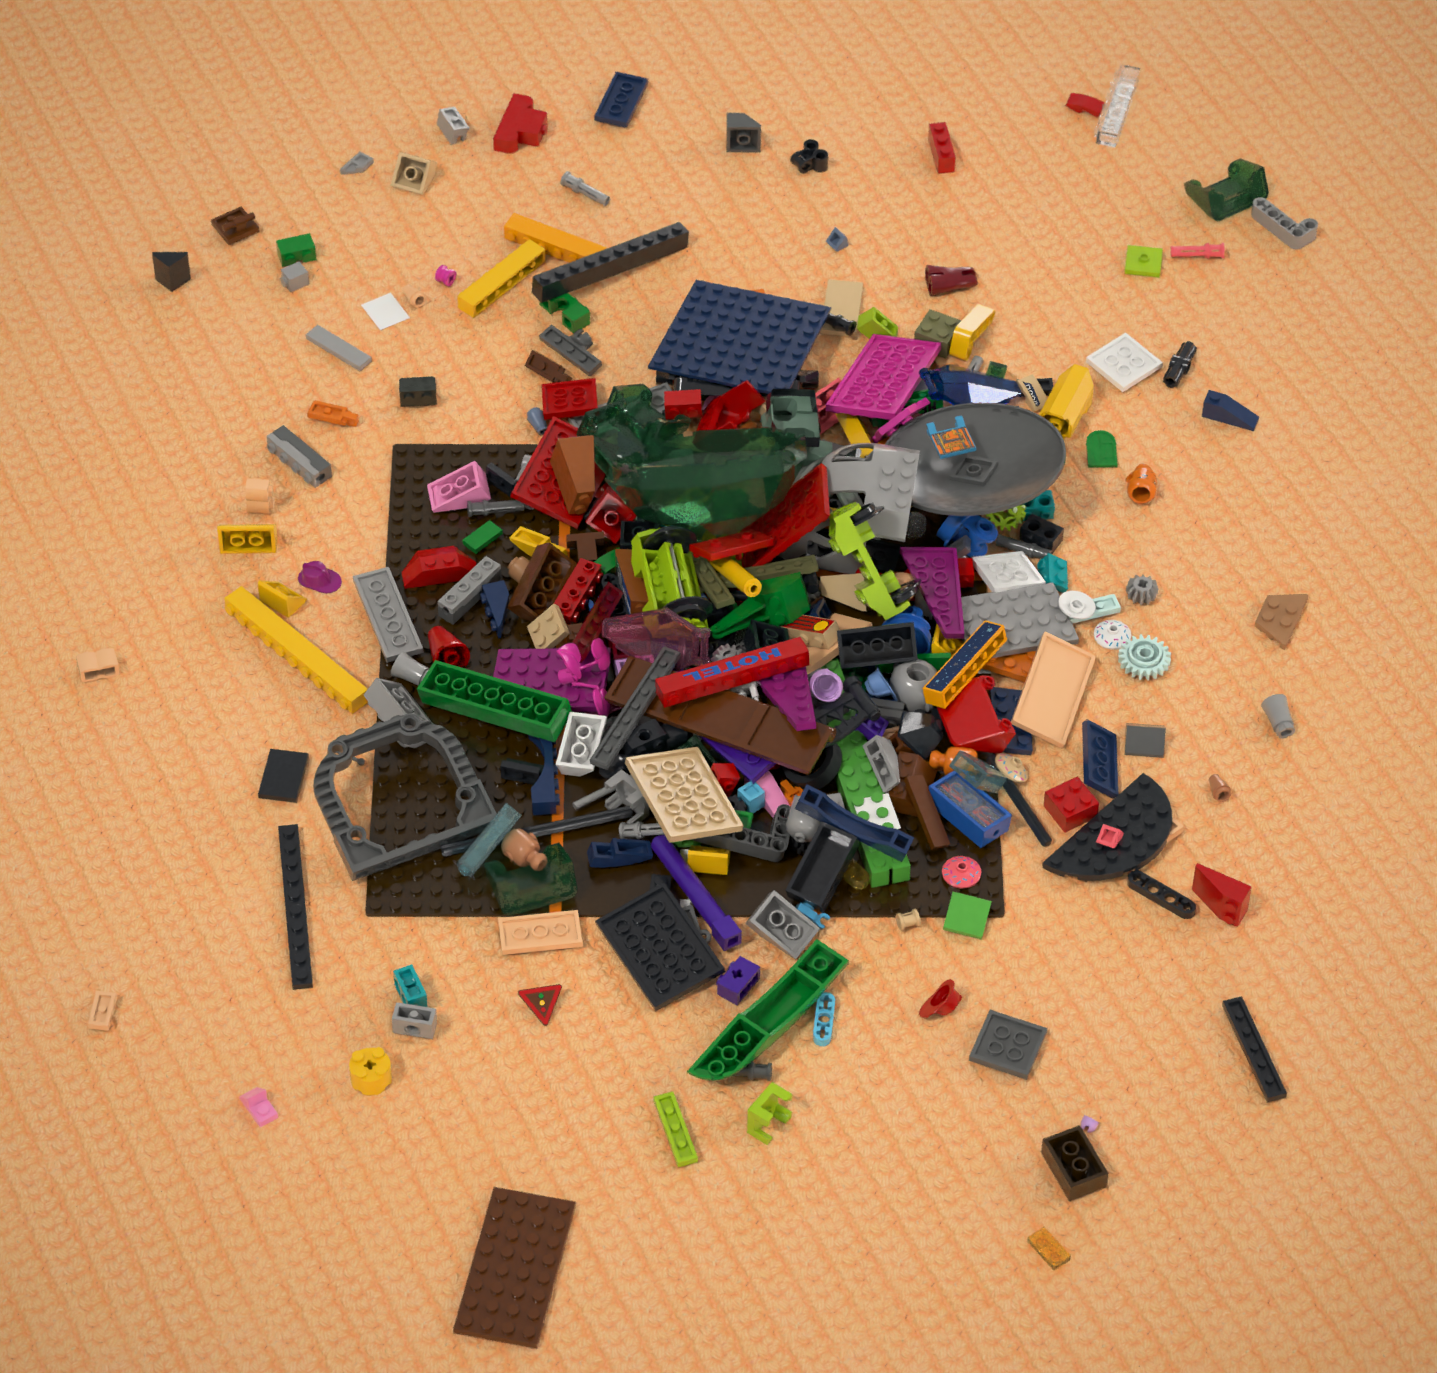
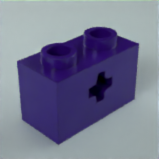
[716,956,760,1006]

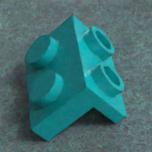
[1037,553,1068,593]

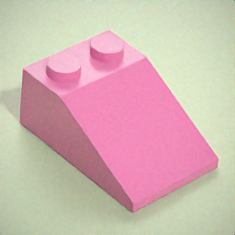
[427,461,491,513]

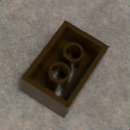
[1041,1125,1109,1201]

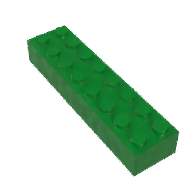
[417,660,572,742]

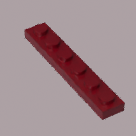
[571,582,623,663]

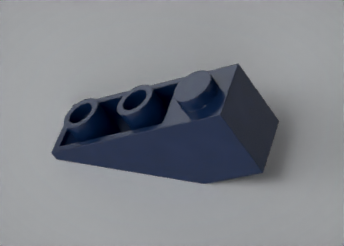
[480,580,509,639]

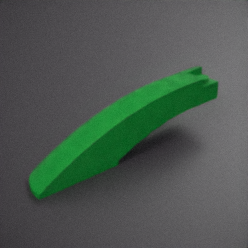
[687,939,849,1080]

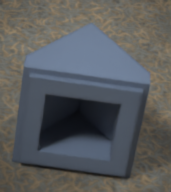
[826,227,848,252]

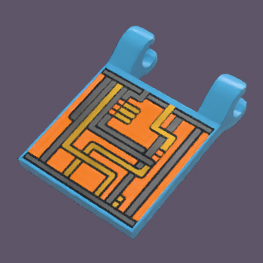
[926,415,976,459]

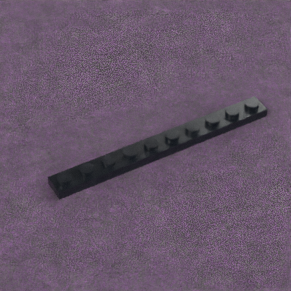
[278,824,313,990]

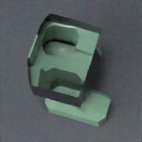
[760,389,833,466]

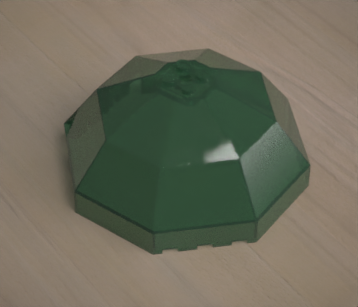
[605,427,807,543]

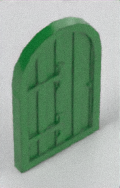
[1086,430,1118,468]

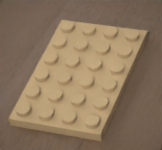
[625,747,743,843]

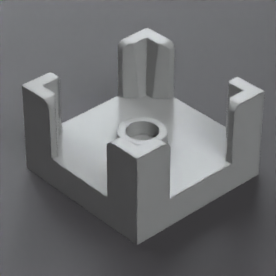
[605,769,649,824]

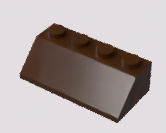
[507,542,577,622]

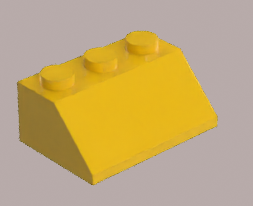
[217,524,277,554]

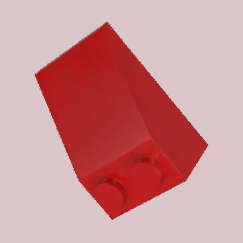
[1192,863,1252,927]

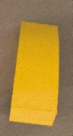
[510,526,568,557]

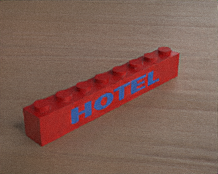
[655,637,810,708]

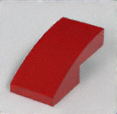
[1065,93,1105,118]

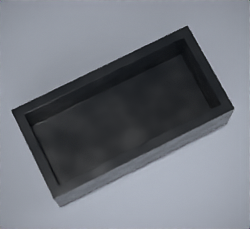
[785,822,860,913]

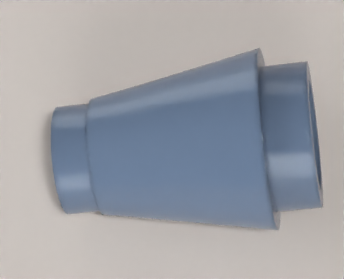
[527,407,547,435]

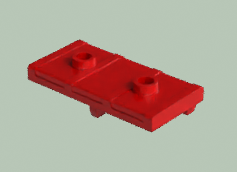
[689,529,774,561]

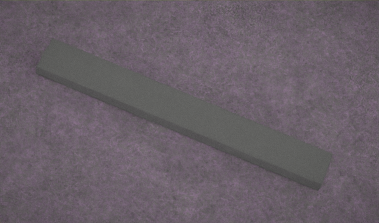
[590,646,681,770]

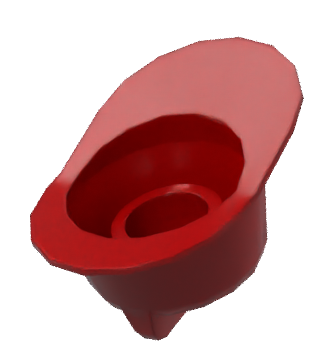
[919,979,962,1018]

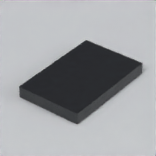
[258,749,309,803]

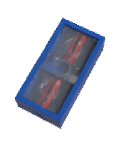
[929,769,1012,848]

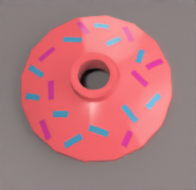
[942,856,981,889]

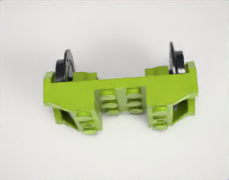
[828,502,922,621]

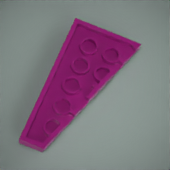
[757,666,816,731]

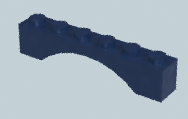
[529,735,560,815]
[795,784,914,862]

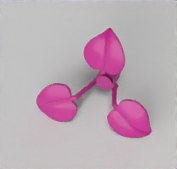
[556,638,611,717]

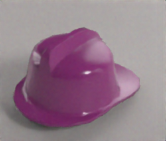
[298,561,342,594]

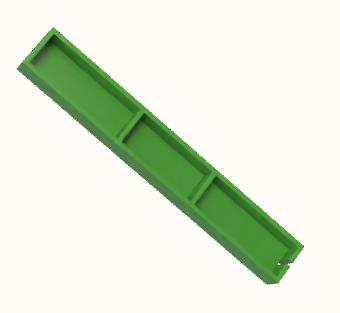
[820,658,911,888]

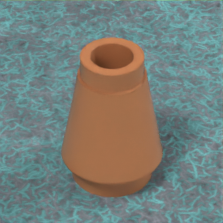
[1209,774,1231,802]

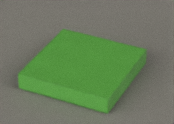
[943,892,992,940]

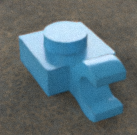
[795,902,830,929]

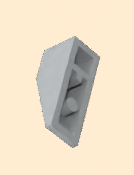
[863,735,900,794]

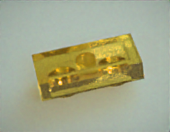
[1027,1227,1071,1270]

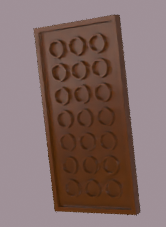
[453,1187,576,1349]

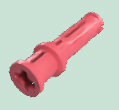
[1171,243,1225,259]

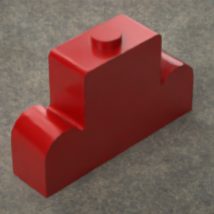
[493,93,548,154]

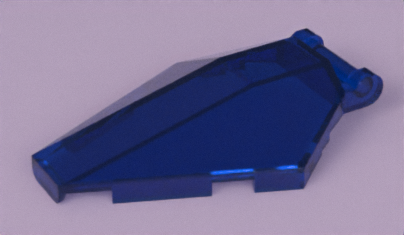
[919,364,1022,405]

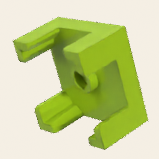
[747,1082,792,1145]

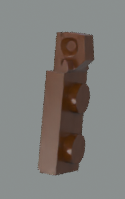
[524,350,572,382]

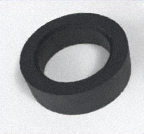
[783,743,842,790]

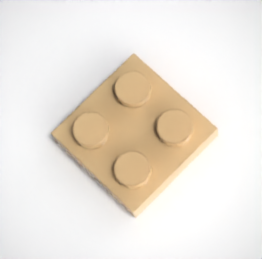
[527,604,570,649]

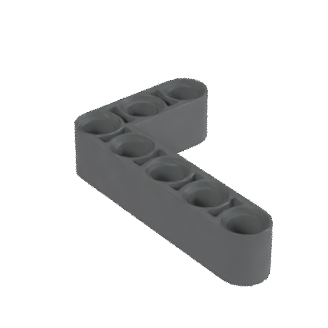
[693,804,791,862]

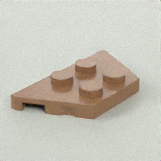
[1255,594,1309,650]

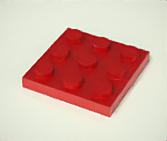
[542,378,598,420]

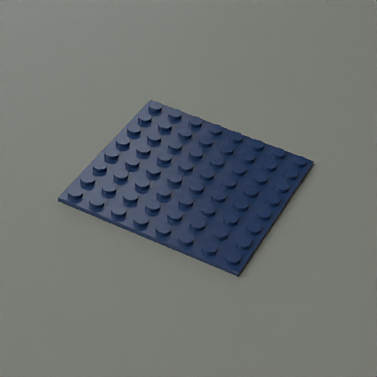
[648,280,831,394]

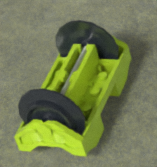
[631,526,713,642]

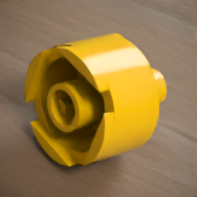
[349,1047,392,1096]

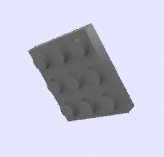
[969,1010,1048,1080]

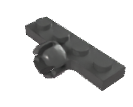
[539,324,602,377]

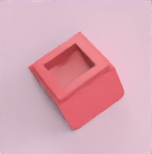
[1096,824,1124,849]

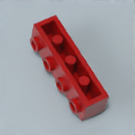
[554,558,603,625]

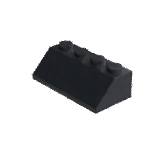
[837,622,918,669]

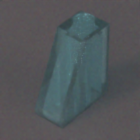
[949,750,1007,794]

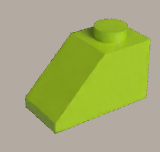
[857,307,898,339]

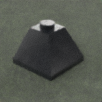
[898,711,945,760]

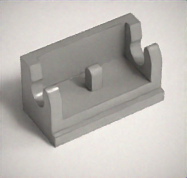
[437,107,469,145]

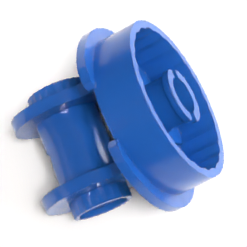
[936,515,998,558]
[882,606,932,654]

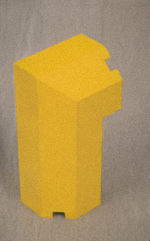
[1039,364,1094,440]

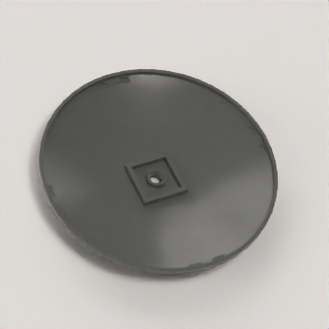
[885,402,1066,516]

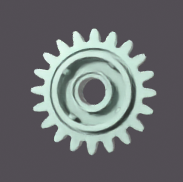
[1118,634,1171,681]

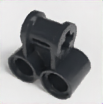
[790,139,828,174]

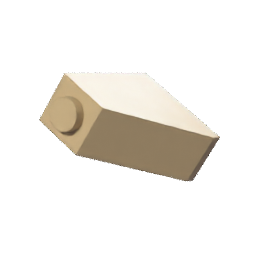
[819,573,872,611]

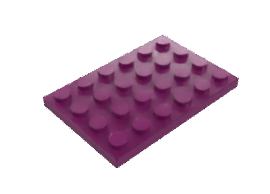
[493,648,612,712]

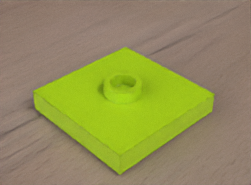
[1124,245,1163,278]

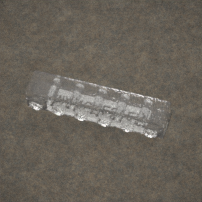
[1094,64,1140,148]

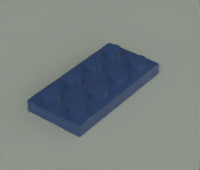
[594,71,648,128]
[989,687,1033,756]
[1082,719,1119,799]

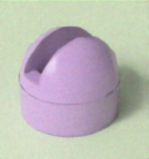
[1081,1115,1099,1133]

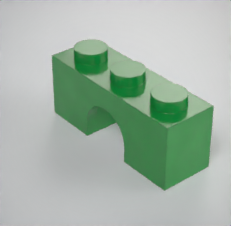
[539,293,590,334]

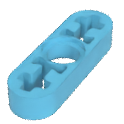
[813,992,835,1046]

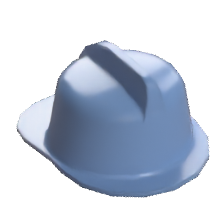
[865,666,898,702]

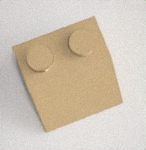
[390,152,437,195]

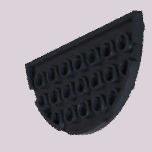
[1042,773,1172,881]

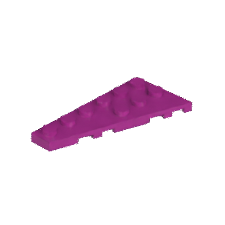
[899,547,965,639]

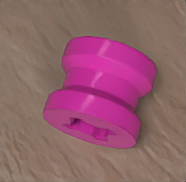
[435,265,457,287]

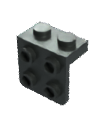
[399,376,437,407]

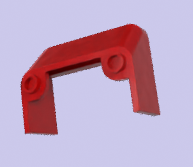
[692,380,766,456]

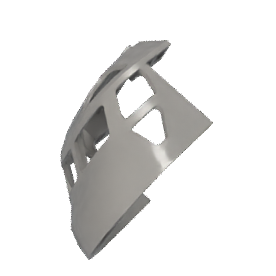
[760,443,920,574]

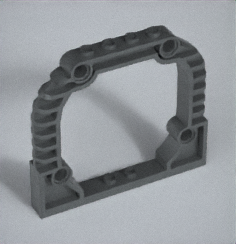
[313,713,499,881]

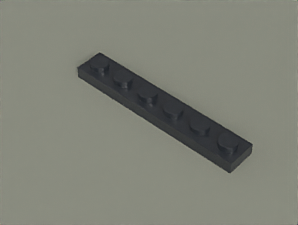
[1222,996,1287,1102]

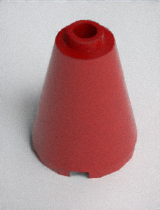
[428,626,470,667]

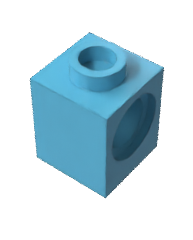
[737,782,765,813]

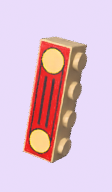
[780,615,840,649]

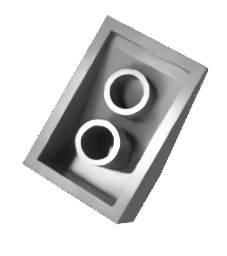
[745,890,820,959]

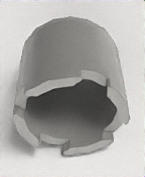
[786,795,821,843]

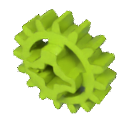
[986,505,1026,531]

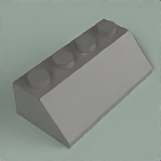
[364,678,433,748]

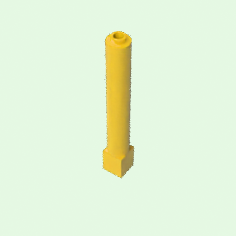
[696,537,762,597]

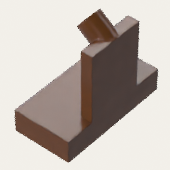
[566,531,604,562]

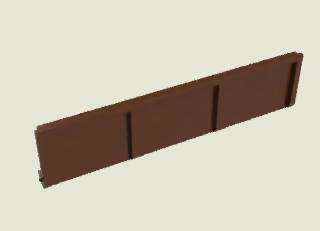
[604,656,836,775]

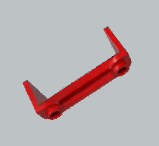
[936,675,1016,754]

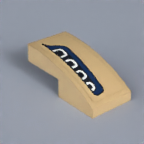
[1017,374,1047,413]

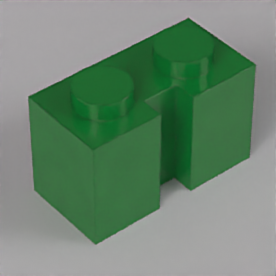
[276,233,316,267]

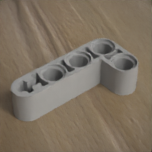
[1251,198,1318,249]

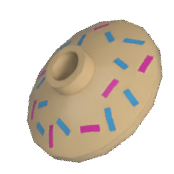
[995,753,1028,783]

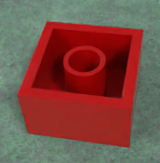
[1043,776,1099,833]

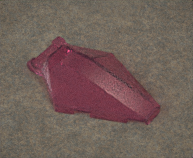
[602,608,711,672]

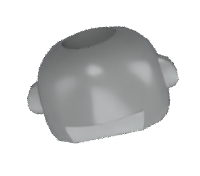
[890,659,937,714]

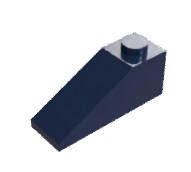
[1202,390,1259,431]

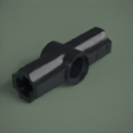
[1163,341,1197,388]

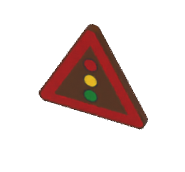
[518,984,562,1026]

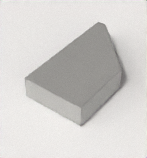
[340,152,374,175]

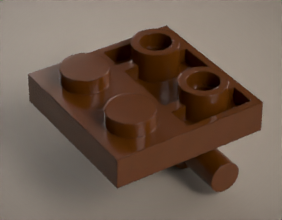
[211,206,259,245]

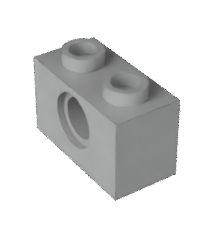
[392,1002,437,1039]

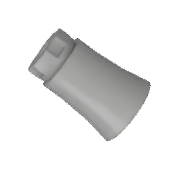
[391,652,430,686]
[1261,694,1295,739]

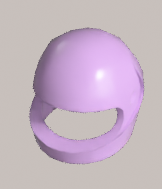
[810,669,843,702]

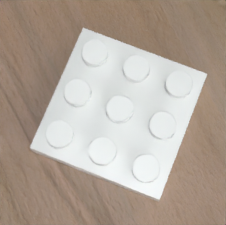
[1086,333,1163,392]
[972,551,1046,593]

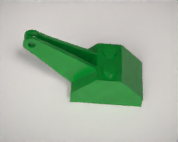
[710,572,811,639]

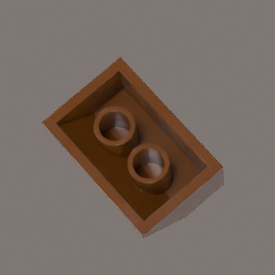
[887,751,937,817]

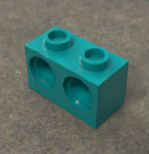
[1022,490,1055,521]
[393,964,428,1007]

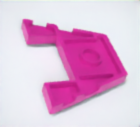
[872,397,930,444]

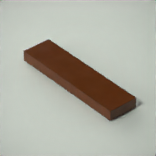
[904,774,950,850]

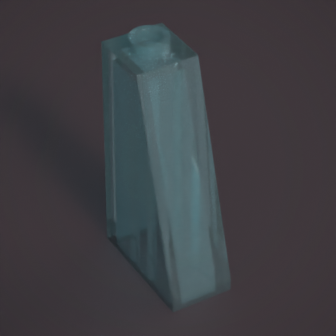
[456,803,522,877]

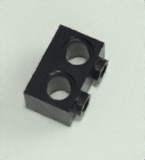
[1019,513,1064,554]

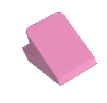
[239,1087,278,1127]

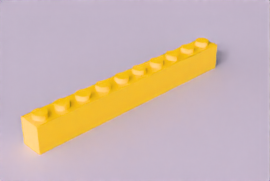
[224,586,368,714]

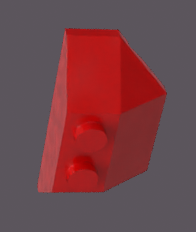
[402,546,476,589]

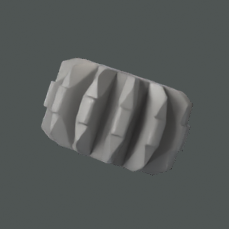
[1126,574,1158,605]

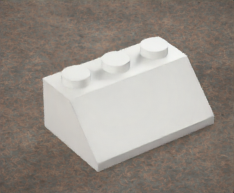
[556,712,607,777]

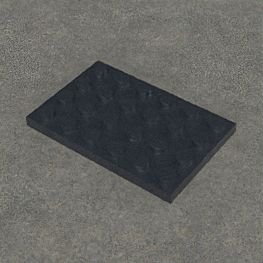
[595,882,725,1011]

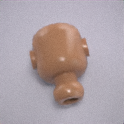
[501,828,548,871]

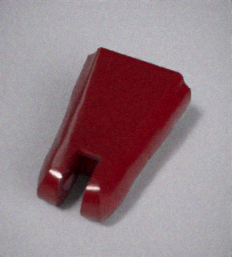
[925,265,978,296]

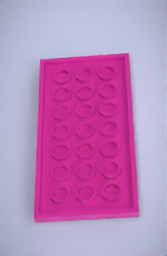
[826,334,941,421]

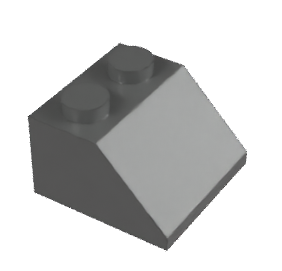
[726,113,761,153]

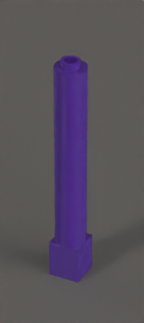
[651,835,742,951]

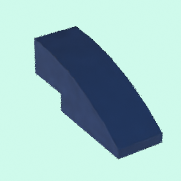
[587,838,653,867]

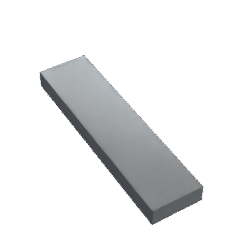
[306,325,372,371]

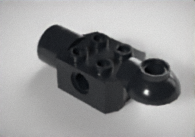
[599,718,689,779]

